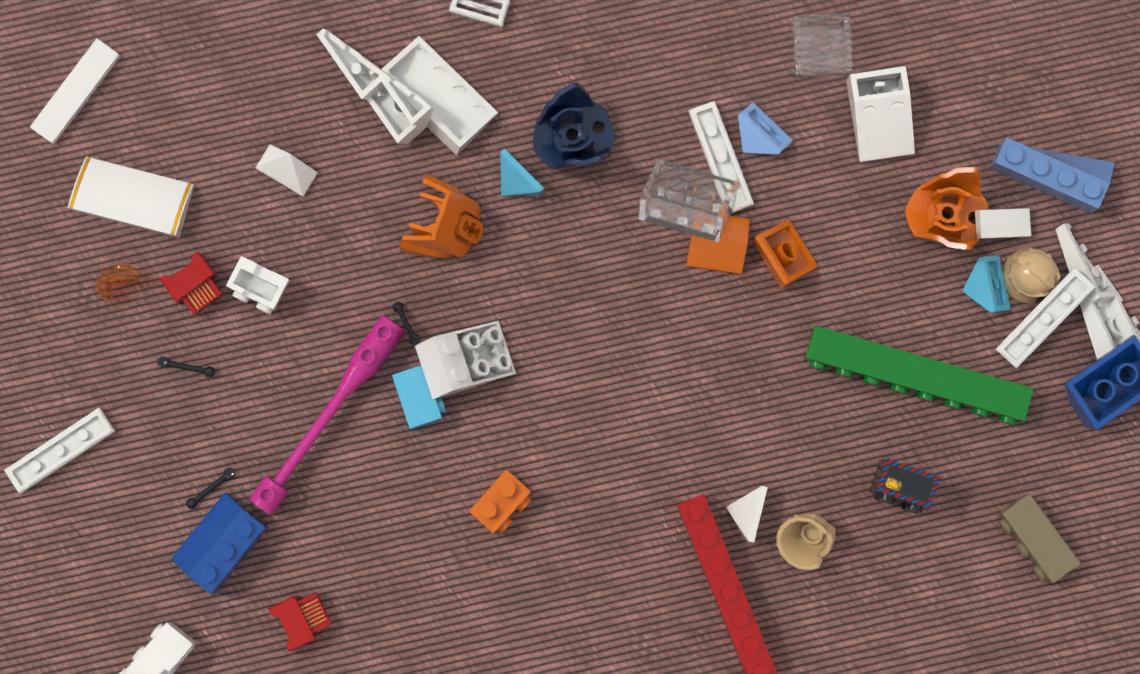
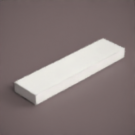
[30,38,121,144]
[688,101,754,215]
[996,267,1096,369]
[4,408,116,494]

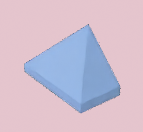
[738,102,793,155]

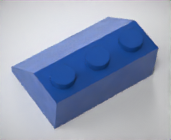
[1064,335,1140,430]
[171,492,269,594]

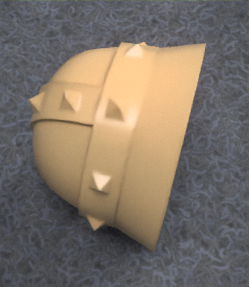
[1003,248,1060,304]
[777,513,836,570]

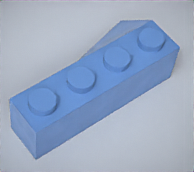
[990,137,1115,214]

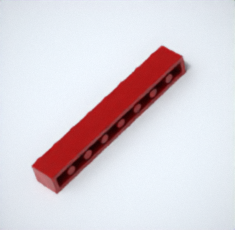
[676,494,777,674]

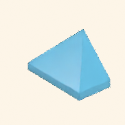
[500,149,544,196]
[962,255,1011,313]

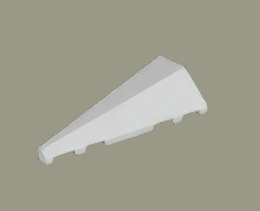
[317,29,434,144]
[1056,223,1140,360]

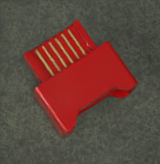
[159,251,223,315]
[268,592,332,652]

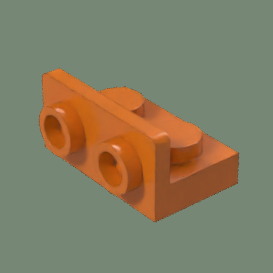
[469,469,532,534]

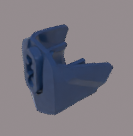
[533,82,615,170]

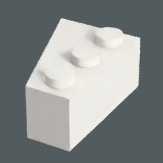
[119,622,197,674]

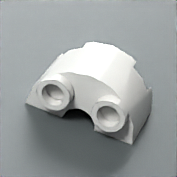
[226,256,290,315]

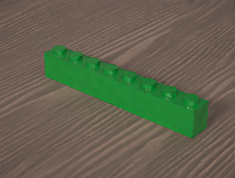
[804,325,1034,426]

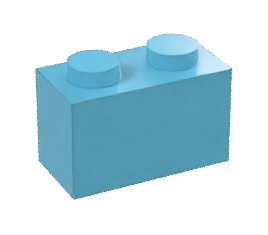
[392,365,446,430]

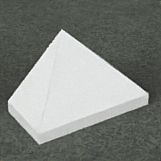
[256,145,318,197]
[726,486,768,543]

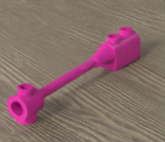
[249,315,406,515]

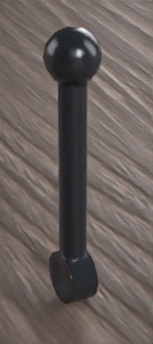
[392,302,420,345]
[157,357,215,377]
[186,468,235,509]

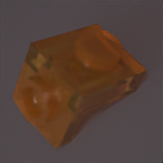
[96,264,140,301]

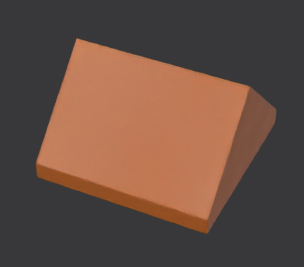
[686,211,750,274]
[752,220,819,289]

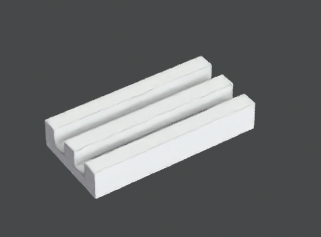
[449,0,510,28]

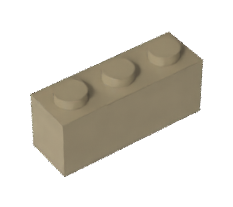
[997,494,1081,584]

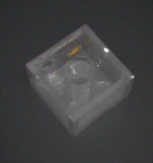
[790,13,853,78]

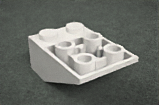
[846,66,915,162]
[415,321,516,399]

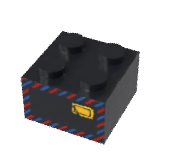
[869,458,941,514]

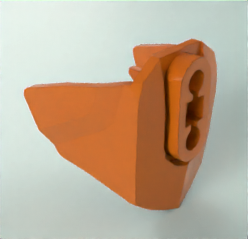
[905,167,989,250]
[400,174,483,259]

